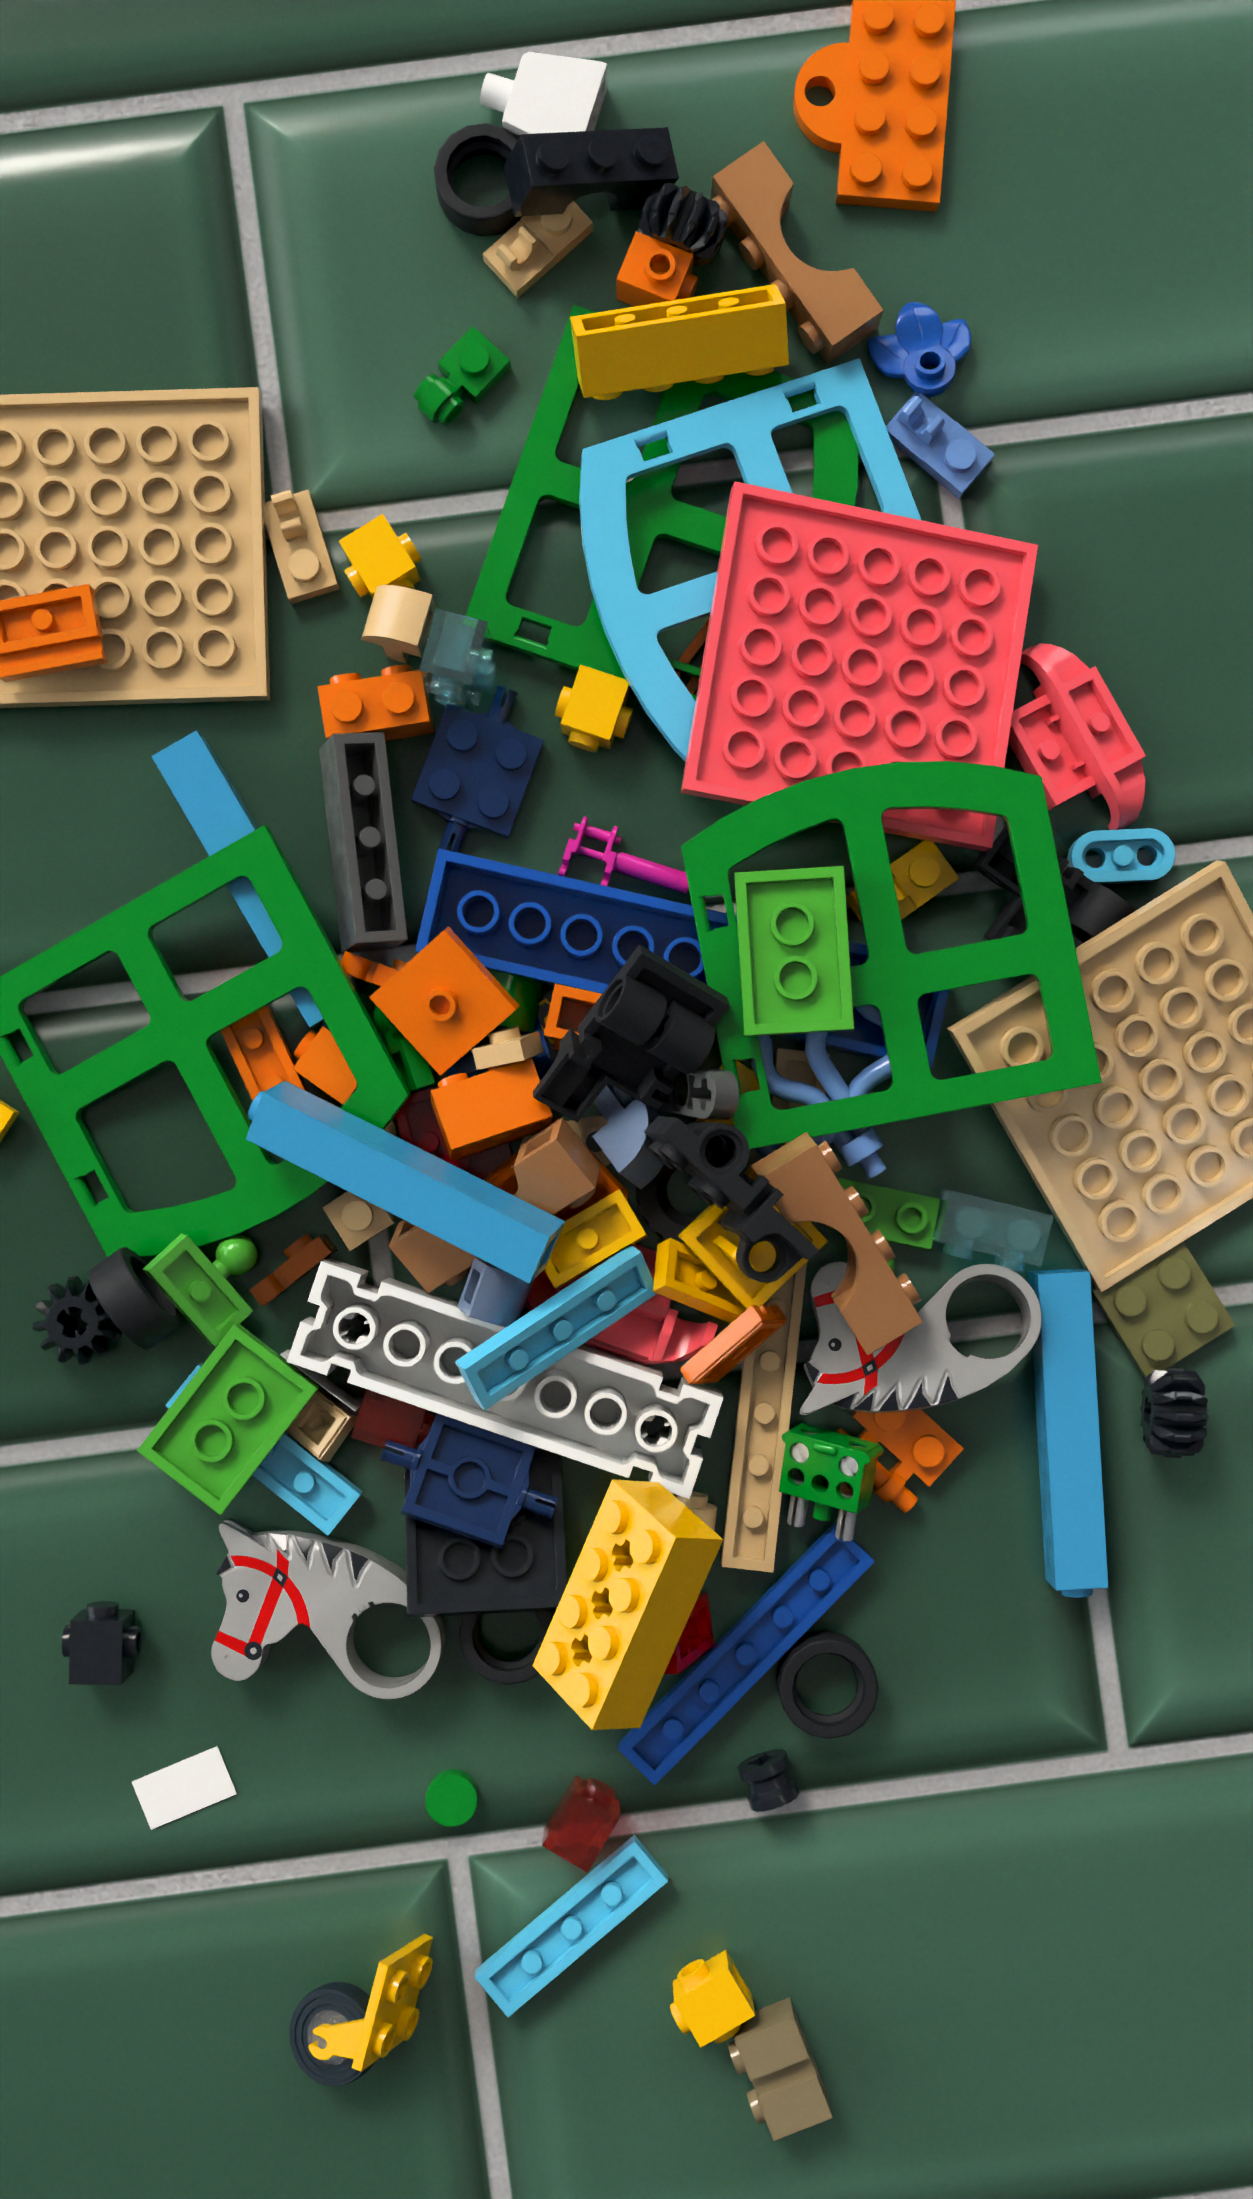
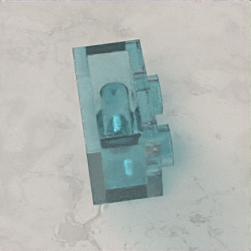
[419,608,497,709]
[933,1189,1054,1273]

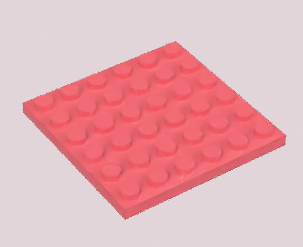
[681,481,1038,852]

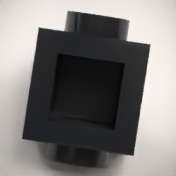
[62,1601,142,1685]

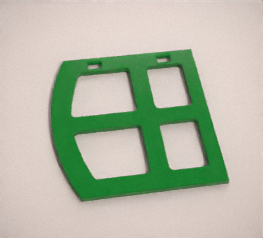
[461,304,859,701]
[681,761,1102,1149]
[0,825,411,1257]

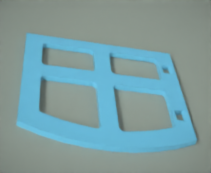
[579,358,921,762]

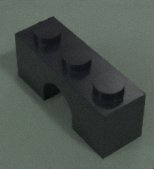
[504,127,679,217]

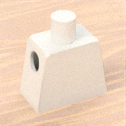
[480,52,607,139]

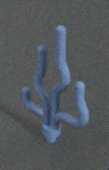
[736,914,891,1179]

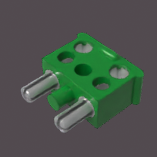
[779,1423,884,1541]

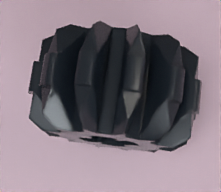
[638,183,728,267]
[32,1276,123,1365]
[1140,1368,1209,1458]

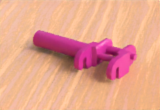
[558,816,688,894]

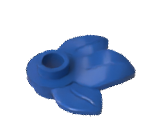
[868,302,971,397]

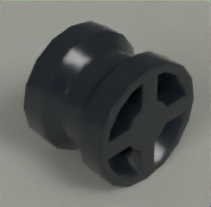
[738,1749,800,1812]

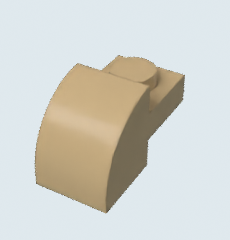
[361,585,436,663]

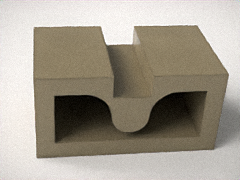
[728,1997,833,2141]

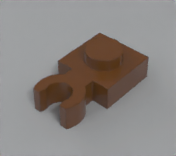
[249,1233,338,1307]

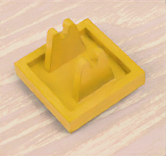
[678,1166,828,1310]

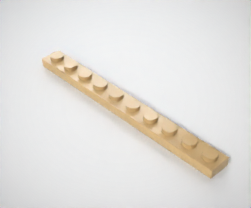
[720,1048,830,1573]

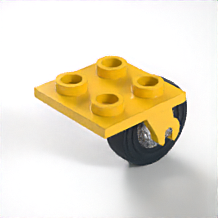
[289,1934,433,2086]

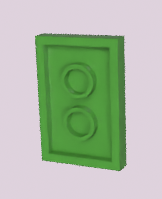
[734,866,854,1037]
[137,1323,321,1515]

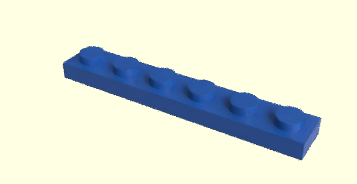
[617,1521,875,1786]

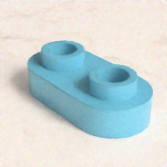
[1067,828,1175,885]

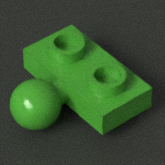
[827,1178,940,1273]
[142,1234,258,1347]

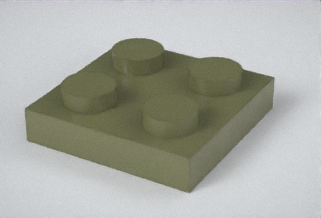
[1091,1241,1235,1379]

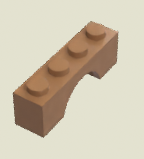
[711,141,884,365]
[389,1117,601,1293]
[751,1132,923,1356]

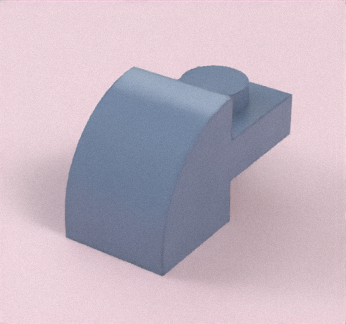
[592,1083,664,1190]
[457,1257,533,1327]

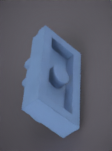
[886,392,995,499]

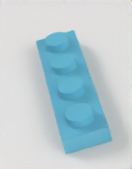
[455,1245,657,1411]
[165,1363,363,1536]
[474,1834,668,2017]

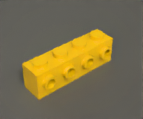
[570,284,789,400]

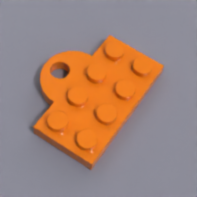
[793,0,956,212]

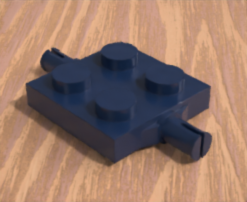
[411,685,544,853]
[380,1413,558,1549]

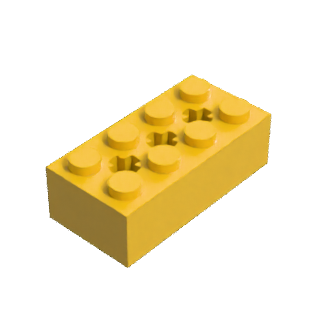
[532,1479,723,1730]

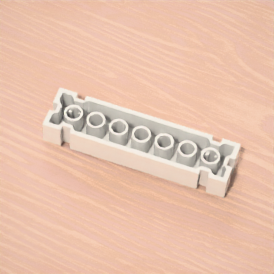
[287,1258,723,1499]

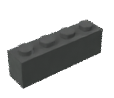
[319,732,408,953]

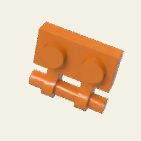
[836,1409,964,1513]

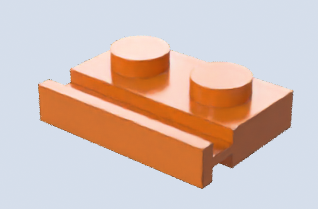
[0,584,108,682]

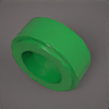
[425,1769,478,1827]

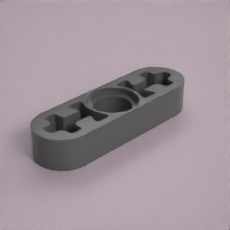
[658,1066,739,1119]

